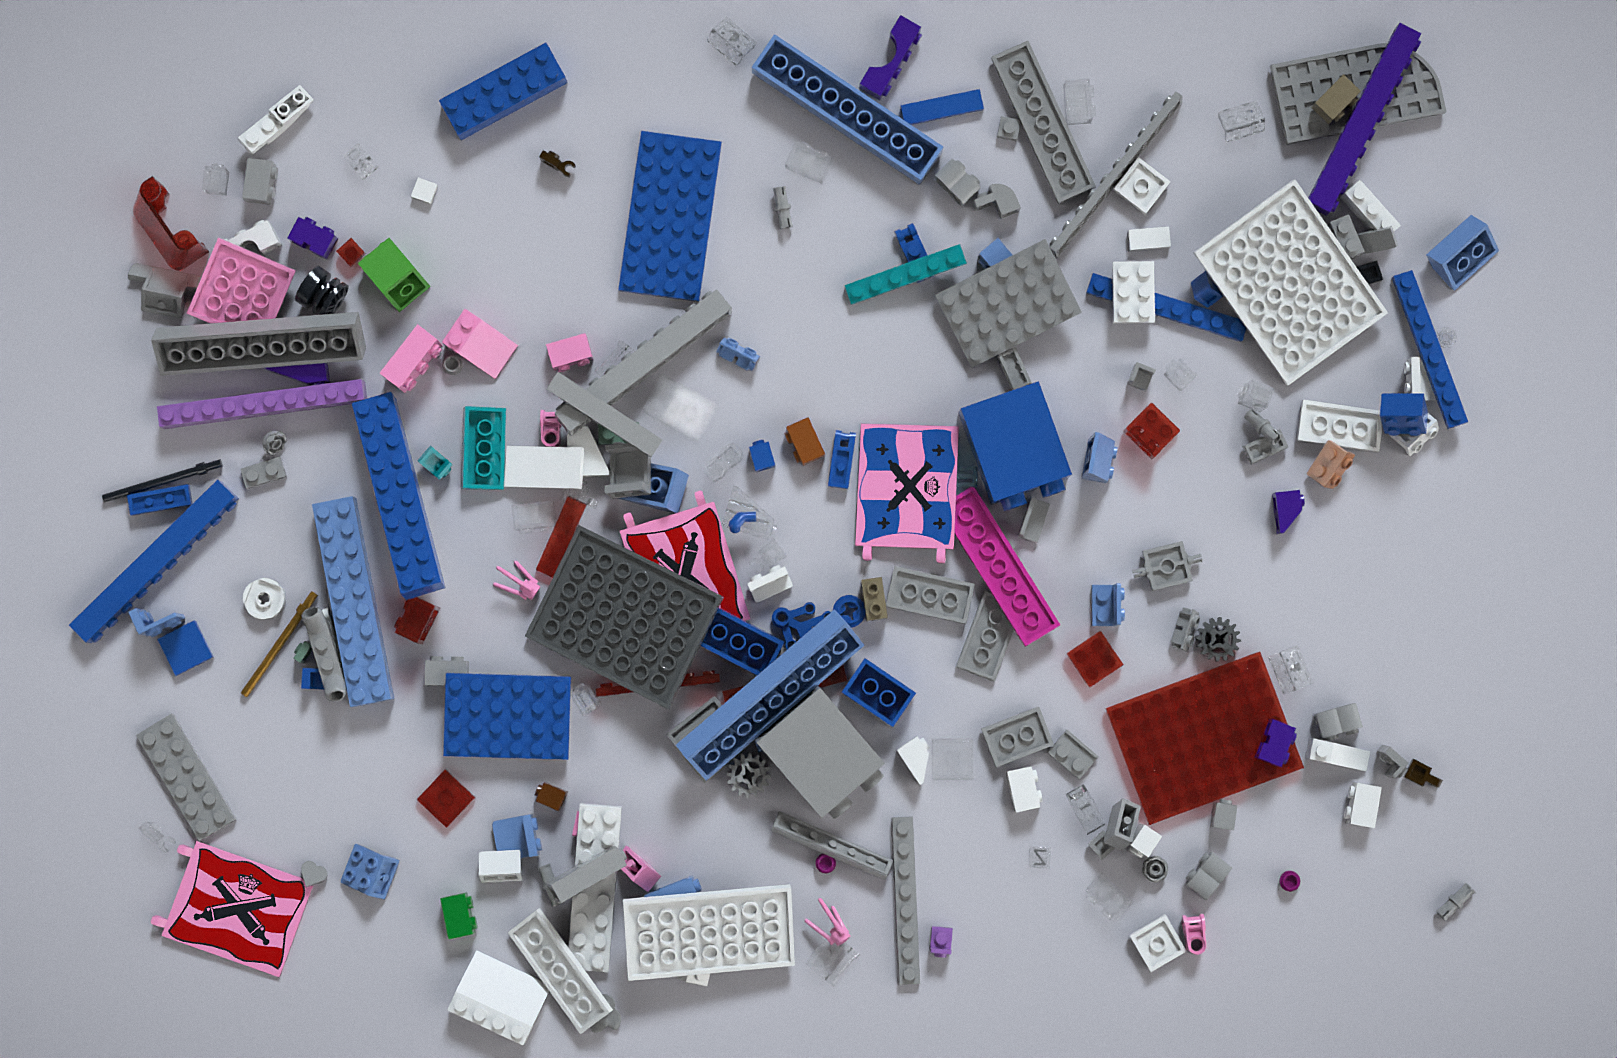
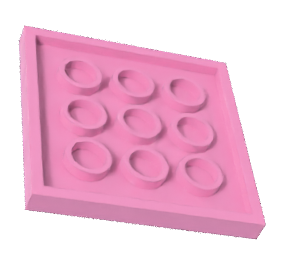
[187,238,296,324]

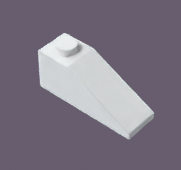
[1305,738,1370,772]

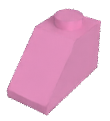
[621,845,661,892]

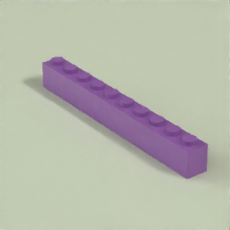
[157,379,367,429]

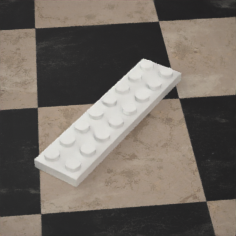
[568,803,622,972]

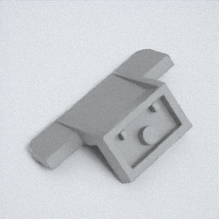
[128,263,202,318]

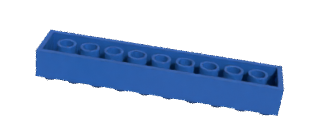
[352,392,446,600]

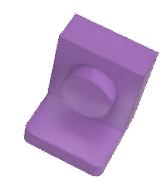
[930,926,953,958]

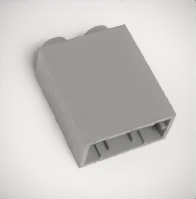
[755,686,885,819]

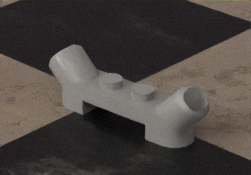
[302,607,346,701]

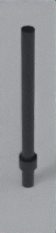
[102,459,223,502]

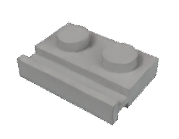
[1047,730,1099,779]

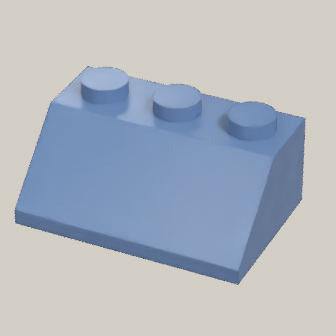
[1426,215,1499,291]

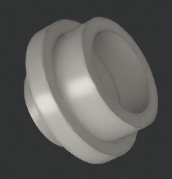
[442,354,463,375]

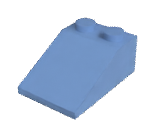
[1082,432,1118,483]
[617,463,689,513]

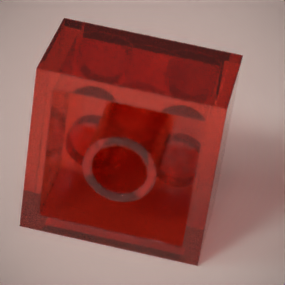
[394,597,441,645]

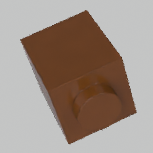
[534,782,568,811]

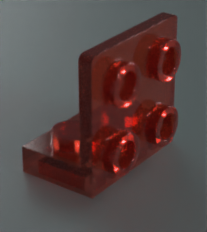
[1123,403,1180,460]

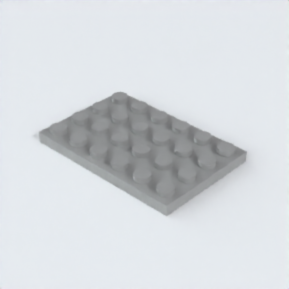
[935,239,1082,368]

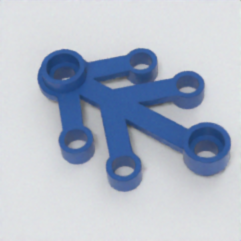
[772,602,831,650]

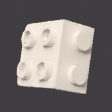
[1404,357,1448,401]

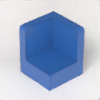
[1191,271,1223,308]
[301,668,324,690]

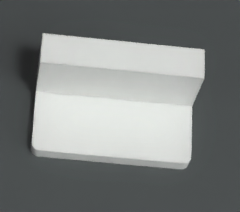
[479,850,523,883]

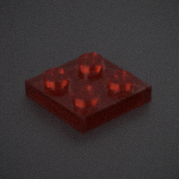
[1066,631,1124,688]
[417,769,476,828]

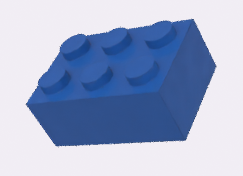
[841,658,916,727]

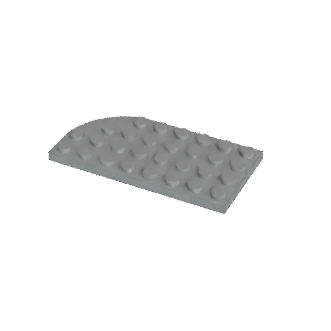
[1270,43,1447,145]

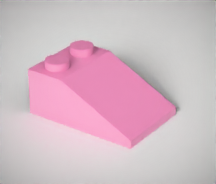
[442,309,518,379]

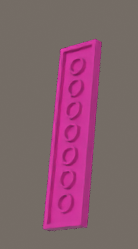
[955,486,1060,647]

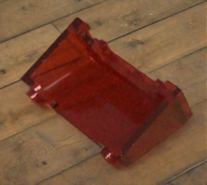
[133,176,209,271]

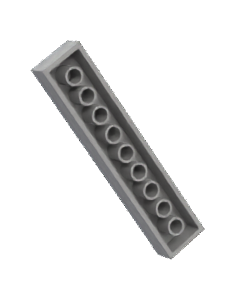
[151,312,366,376]

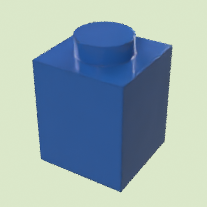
[749,440,775,472]

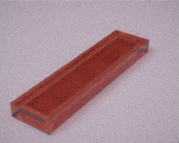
[536,496,587,578]

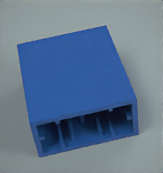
[958,381,1072,511]

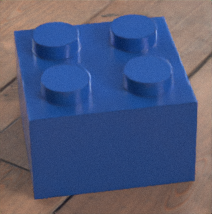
[1380,393,1428,436]

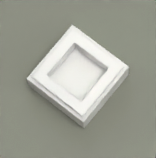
[411,177,438,204]

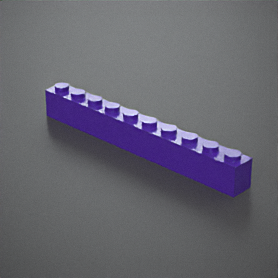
[1308,23,1422,216]

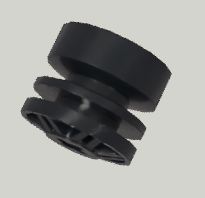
[295,266,349,315]

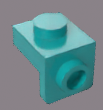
[417,445,453,480]

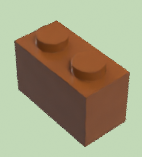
[784,417,825,466]

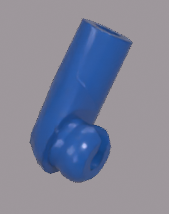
[728,512,756,533]

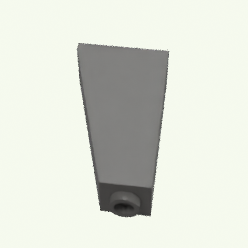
[545,846,627,903]

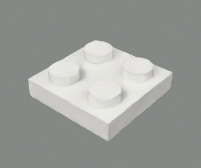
[1113,157,1170,215]
[1129,914,1186,972]

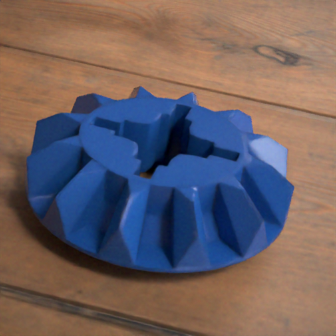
[833,595,866,628]

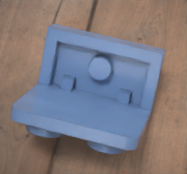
[492,814,542,858]

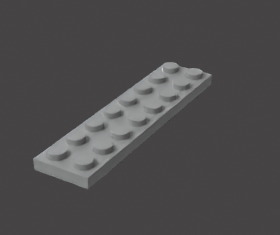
[991,41,1096,204]

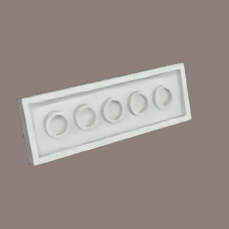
[508,908,613,1034]

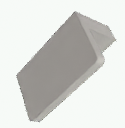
[1018,496,1050,543]

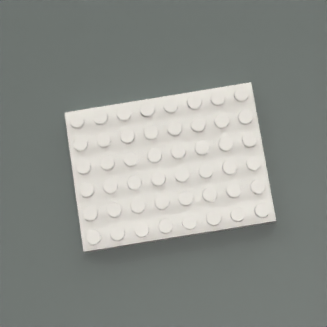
[1193,179,1388,385]

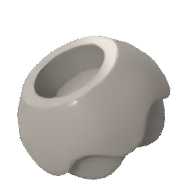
[262,430,287,454]
[1142,856,1168,882]

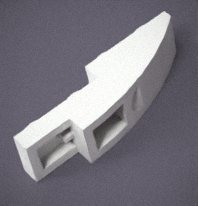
[238,85,314,155]

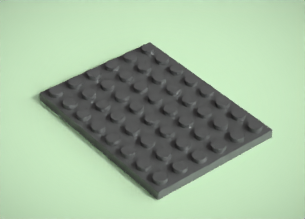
[525,525,724,709]

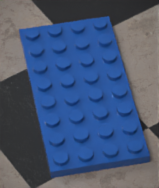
[618,131,722,302]

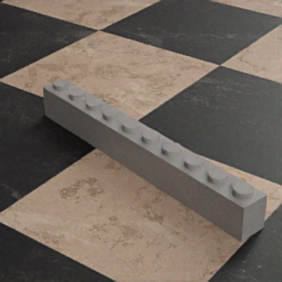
[555,289,732,436]

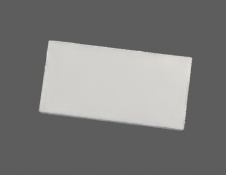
[1128,227,1171,251]

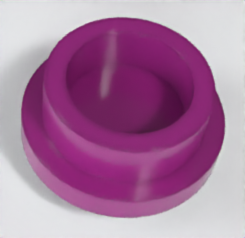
[815,853,836,874]
[1279,871,1301,892]

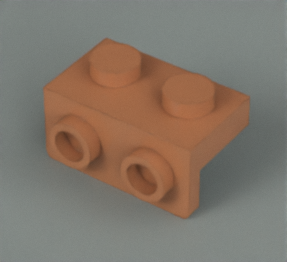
[1306,440,1355,489]

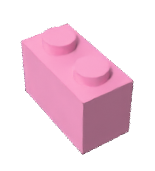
[546,333,593,372]

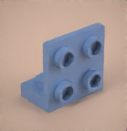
[1091,583,1125,626]
[128,608,185,637]
[341,844,400,899]

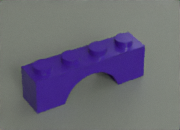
[859,15,922,100]

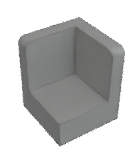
[1127,362,1156,392]

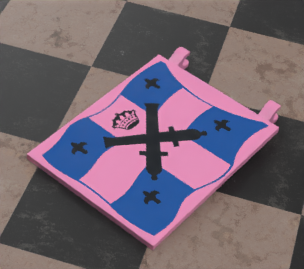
[855,423,959,563]

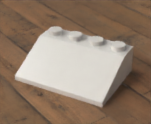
[447,951,549,1045]

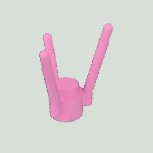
[493,561,541,600]
[804,898,851,946]

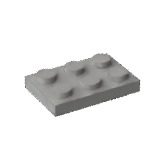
[981,707,1054,767]

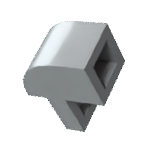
[973,184,1021,219]

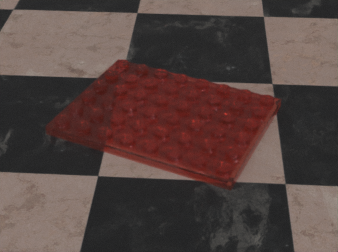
[1105,651,1304,825]

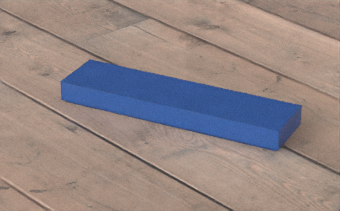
[900,89,984,125]

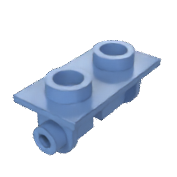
[716,338,760,371]

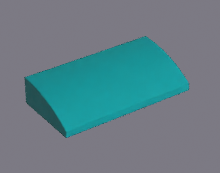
[461,406,506,490]

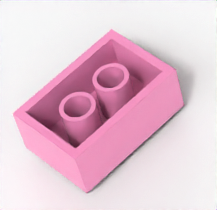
[380,324,442,393]

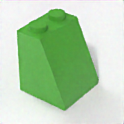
[358,238,431,312]

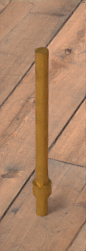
[241,591,318,697]

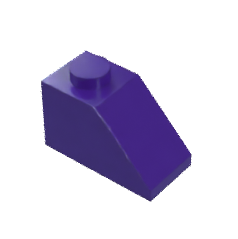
[1272,490,1305,535]

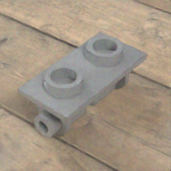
[1171,607,1200,652]

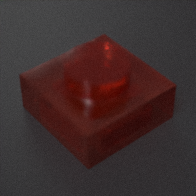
[336,238,366,267]

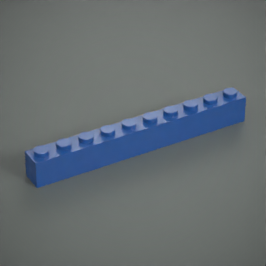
[69,480,239,643]

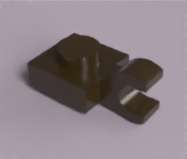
[539,150,576,178]
[1403,759,1443,788]

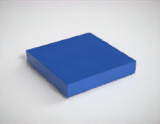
[157,620,214,676]

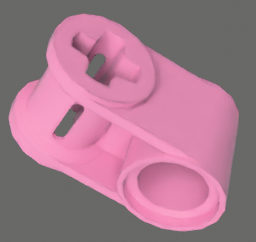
[540,410,562,447]
[1182,914,1206,955]

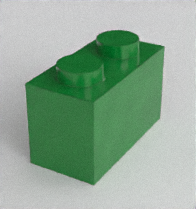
[440,892,478,940]

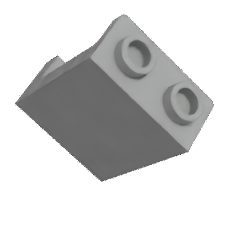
[605,442,651,499]

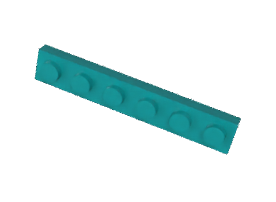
[845,244,967,305]

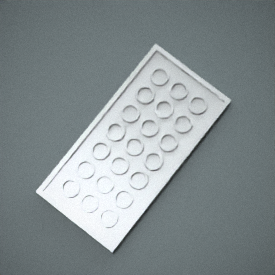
[623,884,795,981]

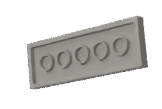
[136,714,236,841]

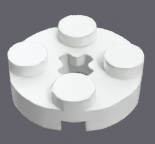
[243,578,286,619]

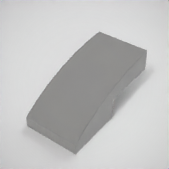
[1357,226,1398,254]

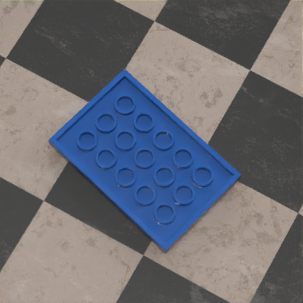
[443,673,571,760]

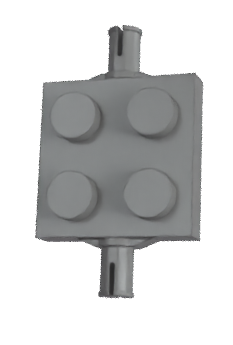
[1132,541,1202,591]

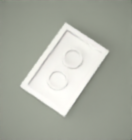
[1112,261,1155,324]

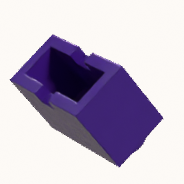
[287,217,338,260]
[1255,719,1297,767]

